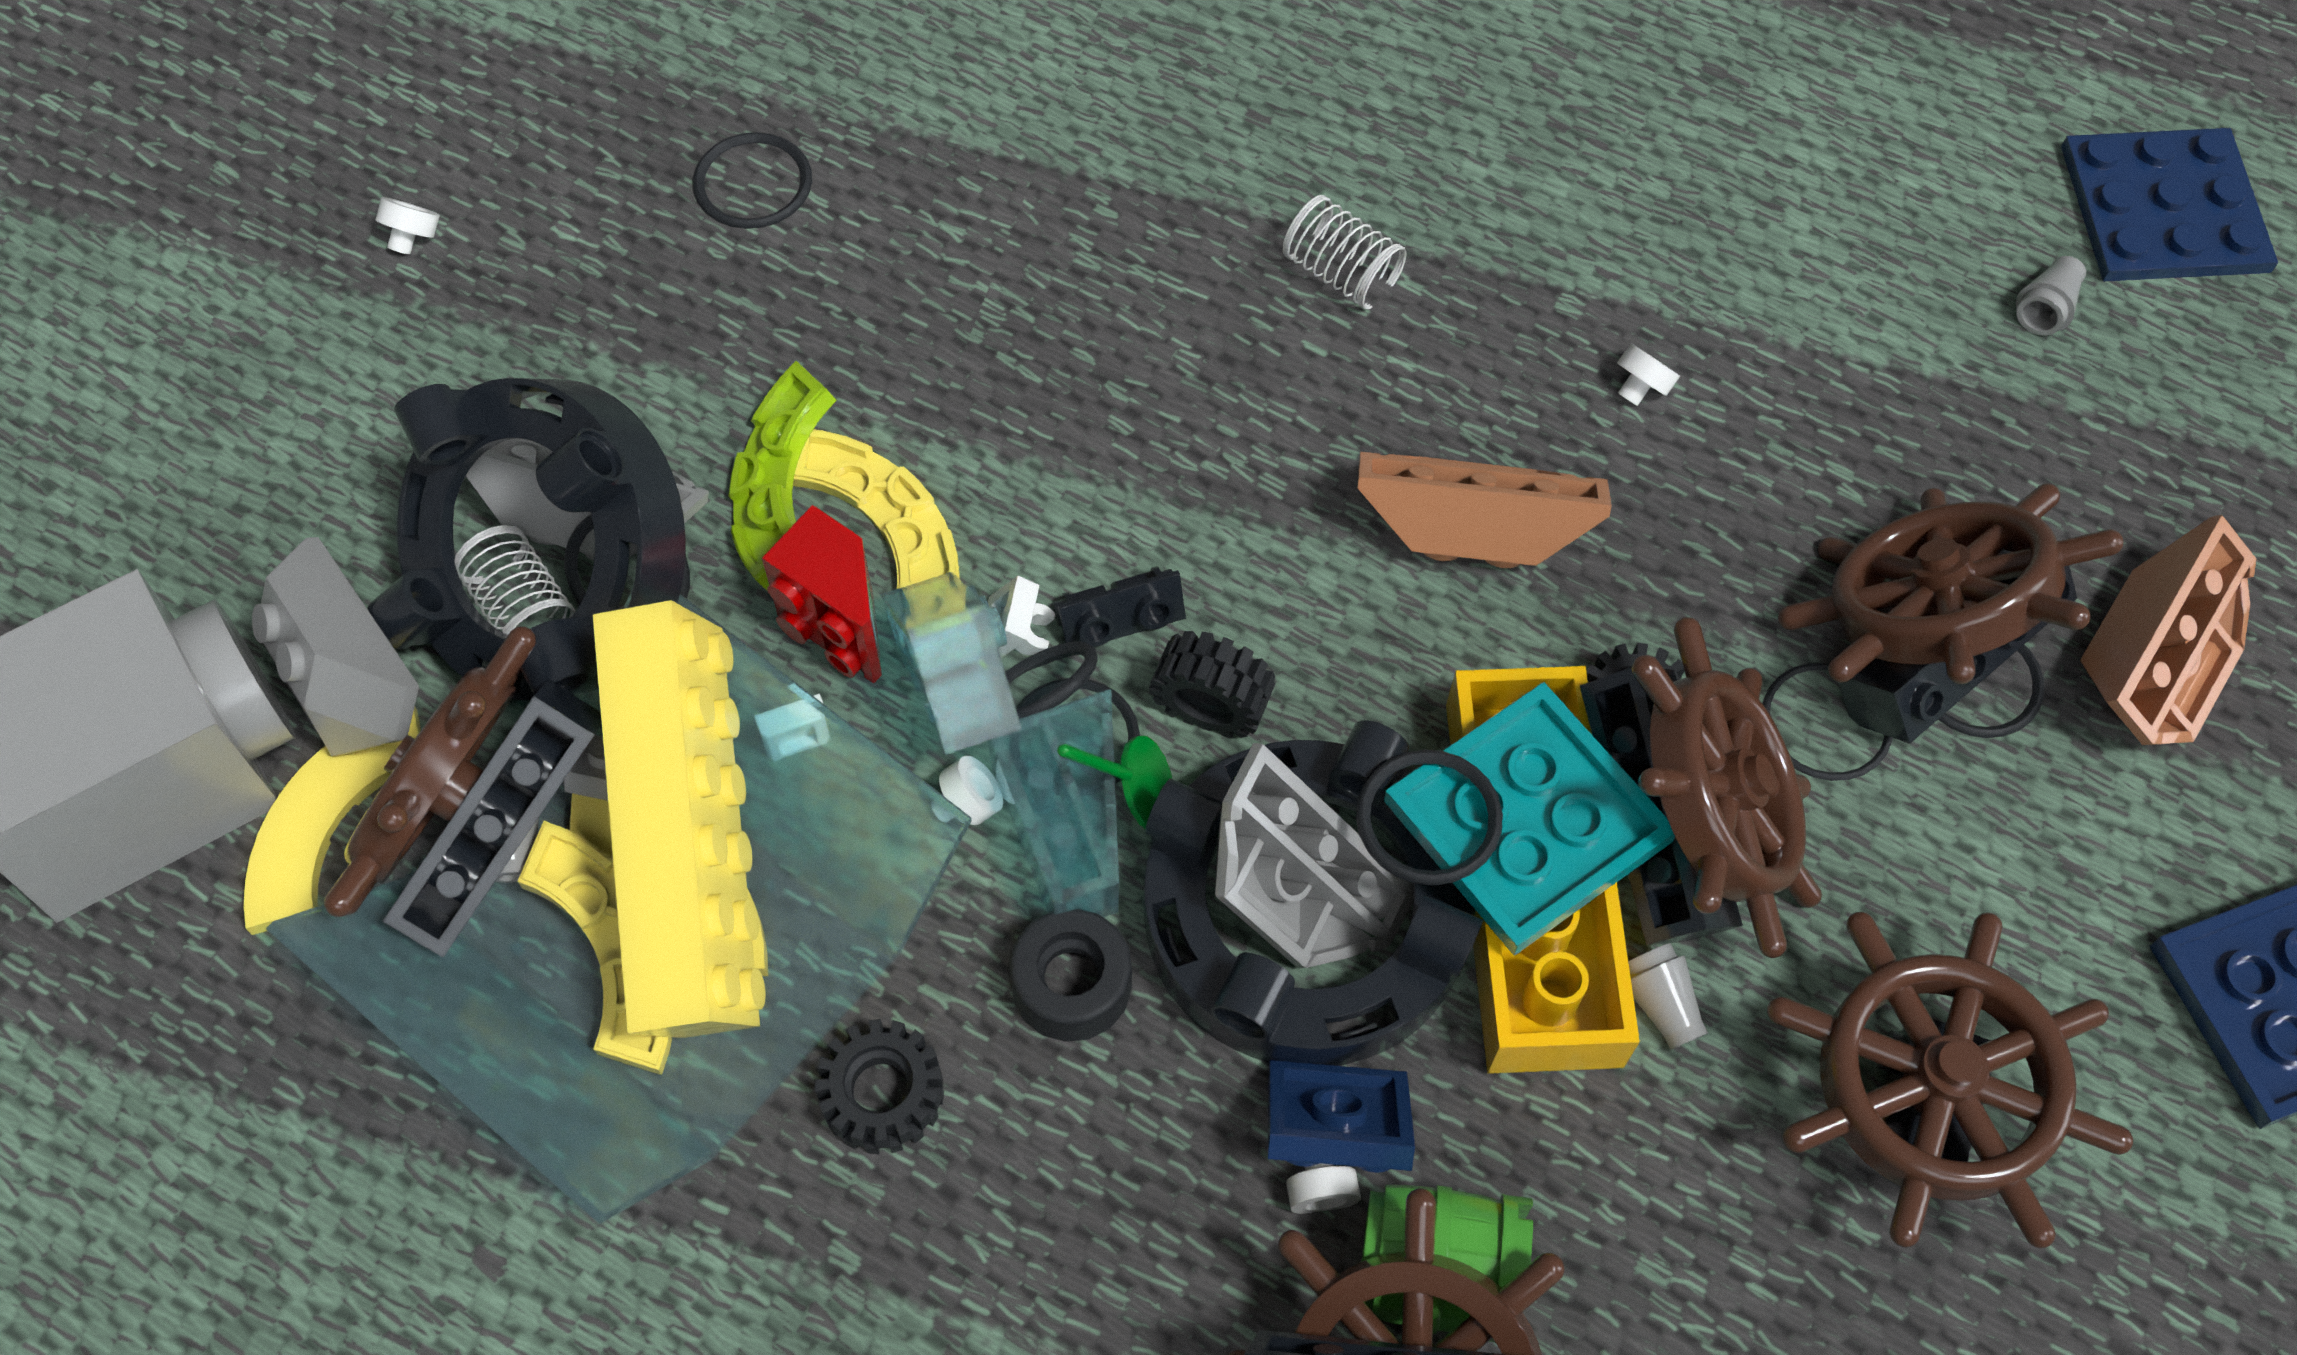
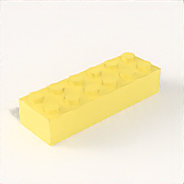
[593,600,766,1038]

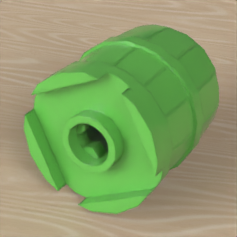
[1362,1185,1533,1343]

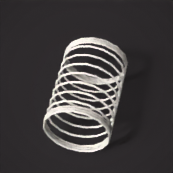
[1282,195,1407,309]
[455,525,575,635]

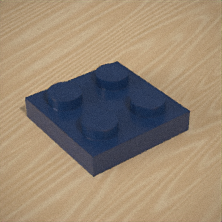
[1268,1060,1415,1173]

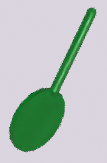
[1057,736,1172,829]

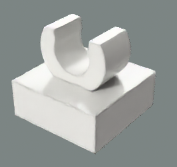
[976,576,1055,658]

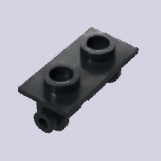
[1052,566,1186,647]

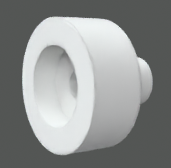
[375,197,440,254]
[1617,343,1680,406]
[934,756,1003,825]
[1286,1163,1361,1214]

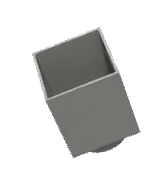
[0,569,296,923]

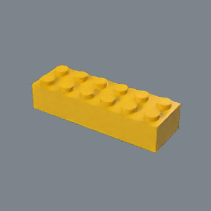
[1446,666,1640,1074]

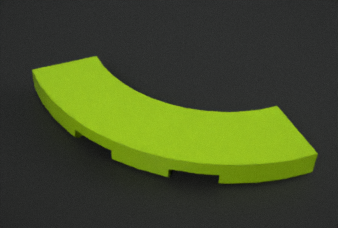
[728,361,837,591]

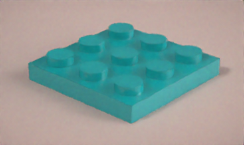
[1384,682,1675,956]

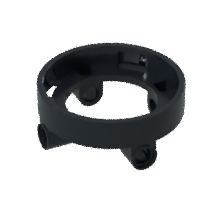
[367,378,686,701]
[1144,720,1484,1066]

